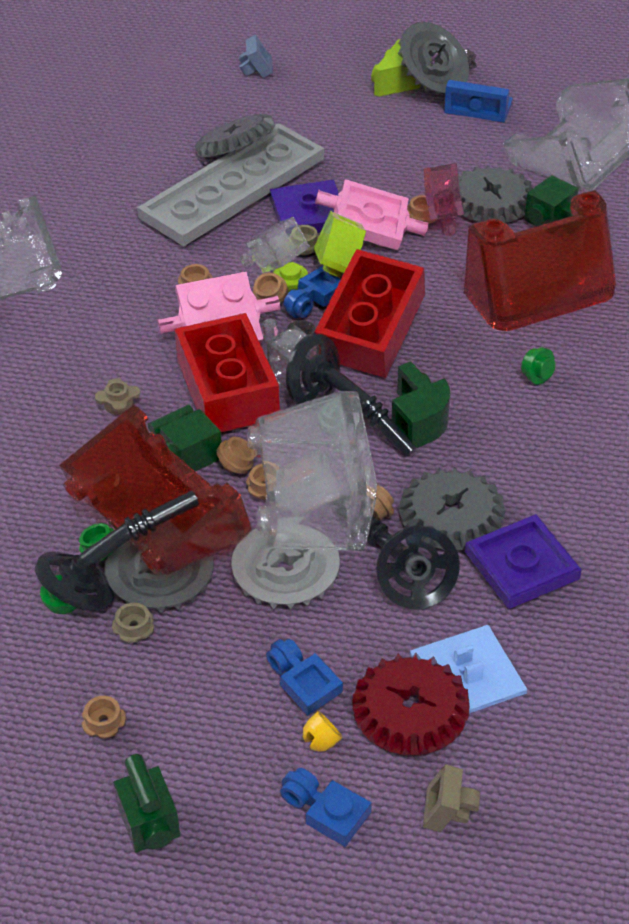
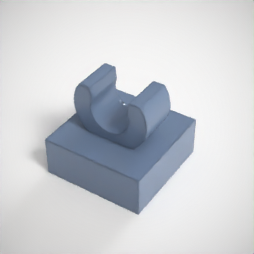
[238,35,273,78]

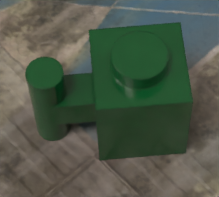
[525,175,596,234]
[148,405,222,478]
[113,754,181,853]

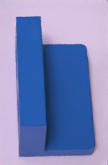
[444,80,513,123]

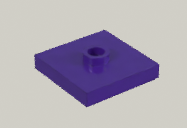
[270,179,339,238]
[465,514,582,609]

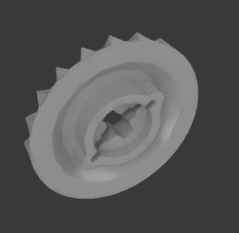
[231,521,340,610]

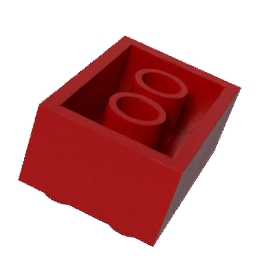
[314,249,425,378]
[174,313,280,432]

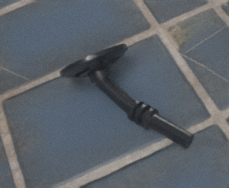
[286,334,417,458]
[35,490,199,611]
[326,491,460,609]

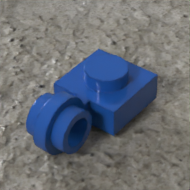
[283,266,342,318]
[266,638,343,716]
[280,768,372,847]

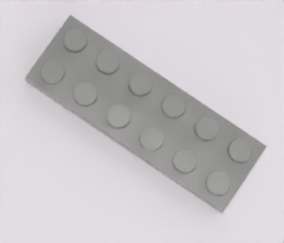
[137,123,324,246]

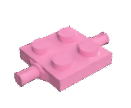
[315,179,429,250]
[157,272,280,344]

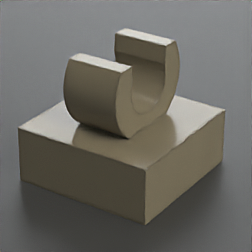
[423,764,480,832]

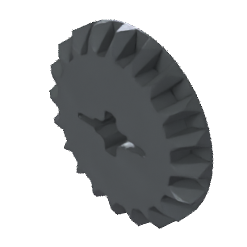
[398,22,469,96]
[195,113,275,157]
[449,165,533,224]
[399,467,505,550]
[105,525,214,614]

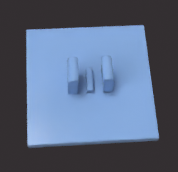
[410,625,527,713]

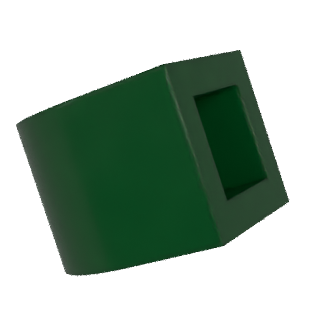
[391,361,450,448]

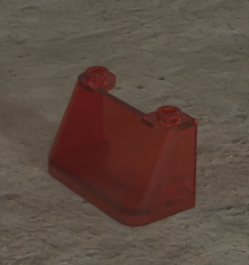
[464,190,616,331]
[59,404,252,575]

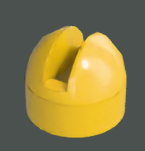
[302,711,343,752]

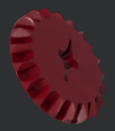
[353,652,470,755]

